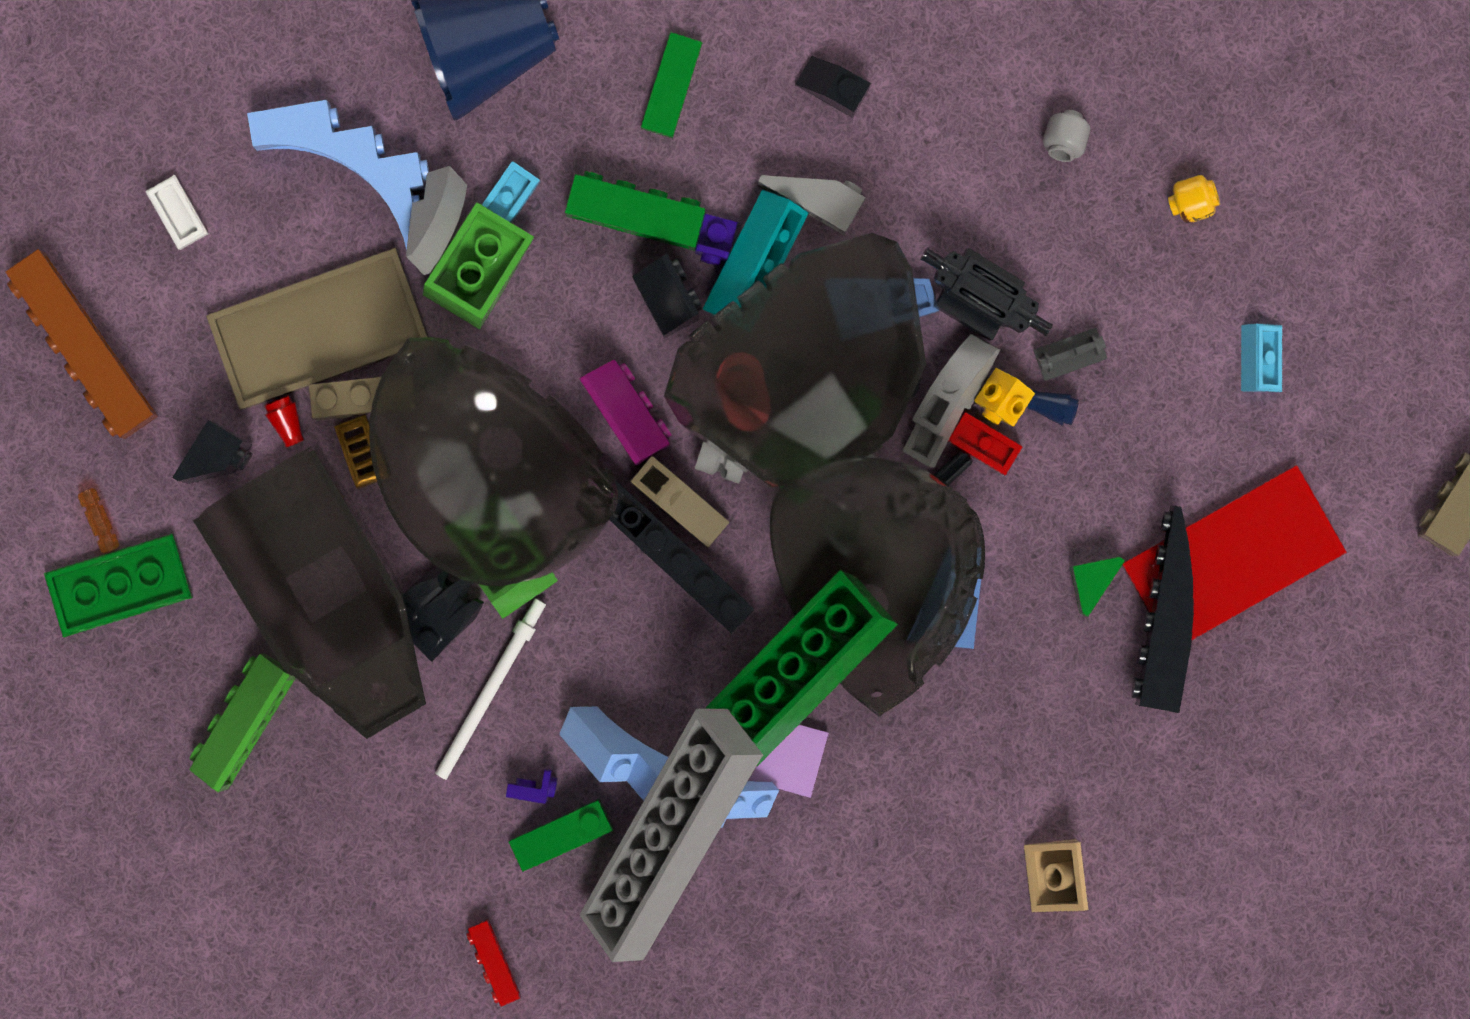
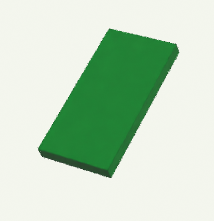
[44,534,193,637]

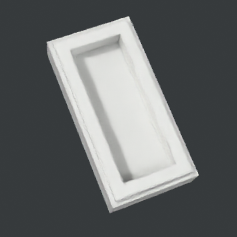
[145,175,209,250]

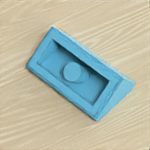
[1241,323,1282,392]

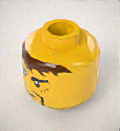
[1168,175,1220,223]

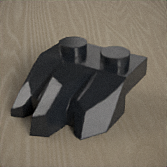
[385,566,484,662]

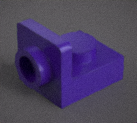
[695,214,738,266]
[506,769,558,804]

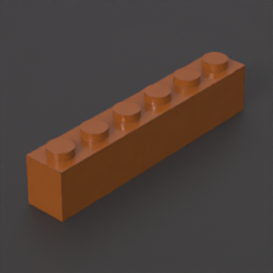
[5,249,158,439]

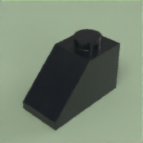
[795,56,871,118]

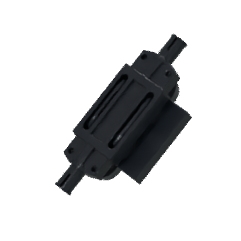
[920,247,1053,341]

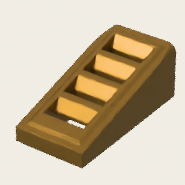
[334,415,390,489]

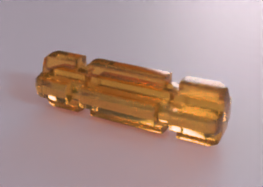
[78,488,120,553]

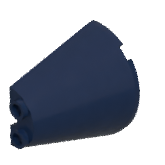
[411,0,560,121]

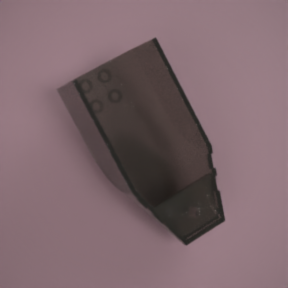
[193,443,426,739]

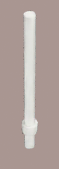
[435,598,546,780]

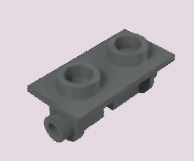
[1033,328,1108,381]

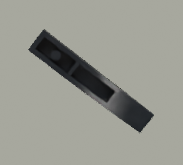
[583,471,755,634]
[1131,506,1194,713]

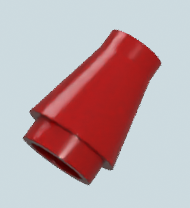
[264,395,304,448]

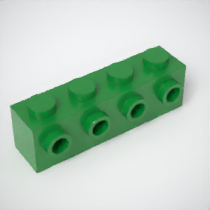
[565,171,706,251]

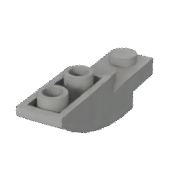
[903,334,1000,468]

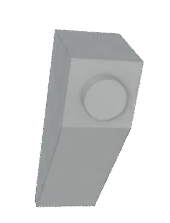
[758,175,866,235]

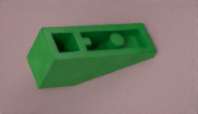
[508,798,614,872]

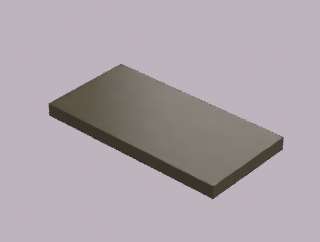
[206,248,430,411]

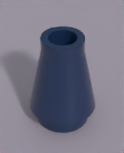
[1027,390,1079,426]

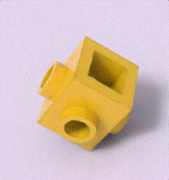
[974,368,1035,427]

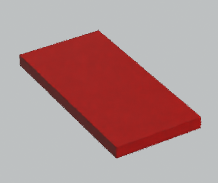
[1122,465,1347,640]

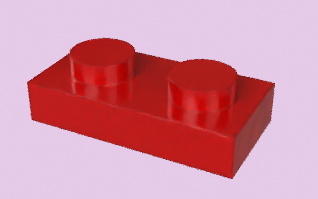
[948,412,1022,476]

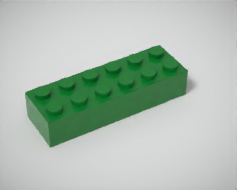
[705,570,898,767]

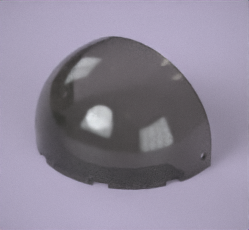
[369,337,618,586]
[770,458,985,716]

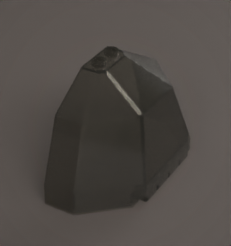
[664,233,926,488]

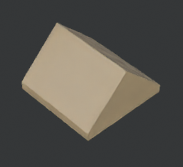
[1024,839,1088,912]

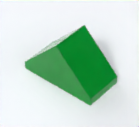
[1070,557,1125,617]

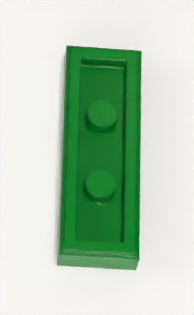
[641,32,703,139]

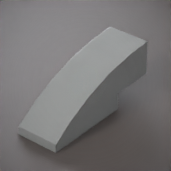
[406,166,467,275]

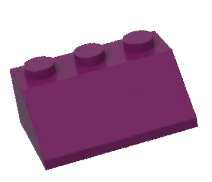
[579,359,672,467]

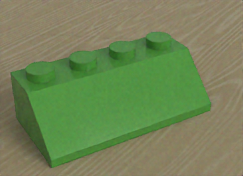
[189,653,298,792]

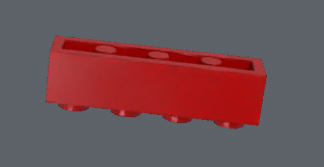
[466,919,521,1007]

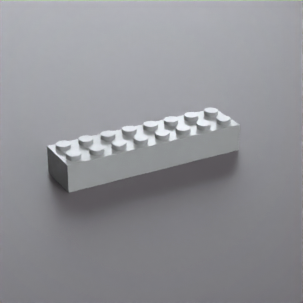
[580,709,763,962]

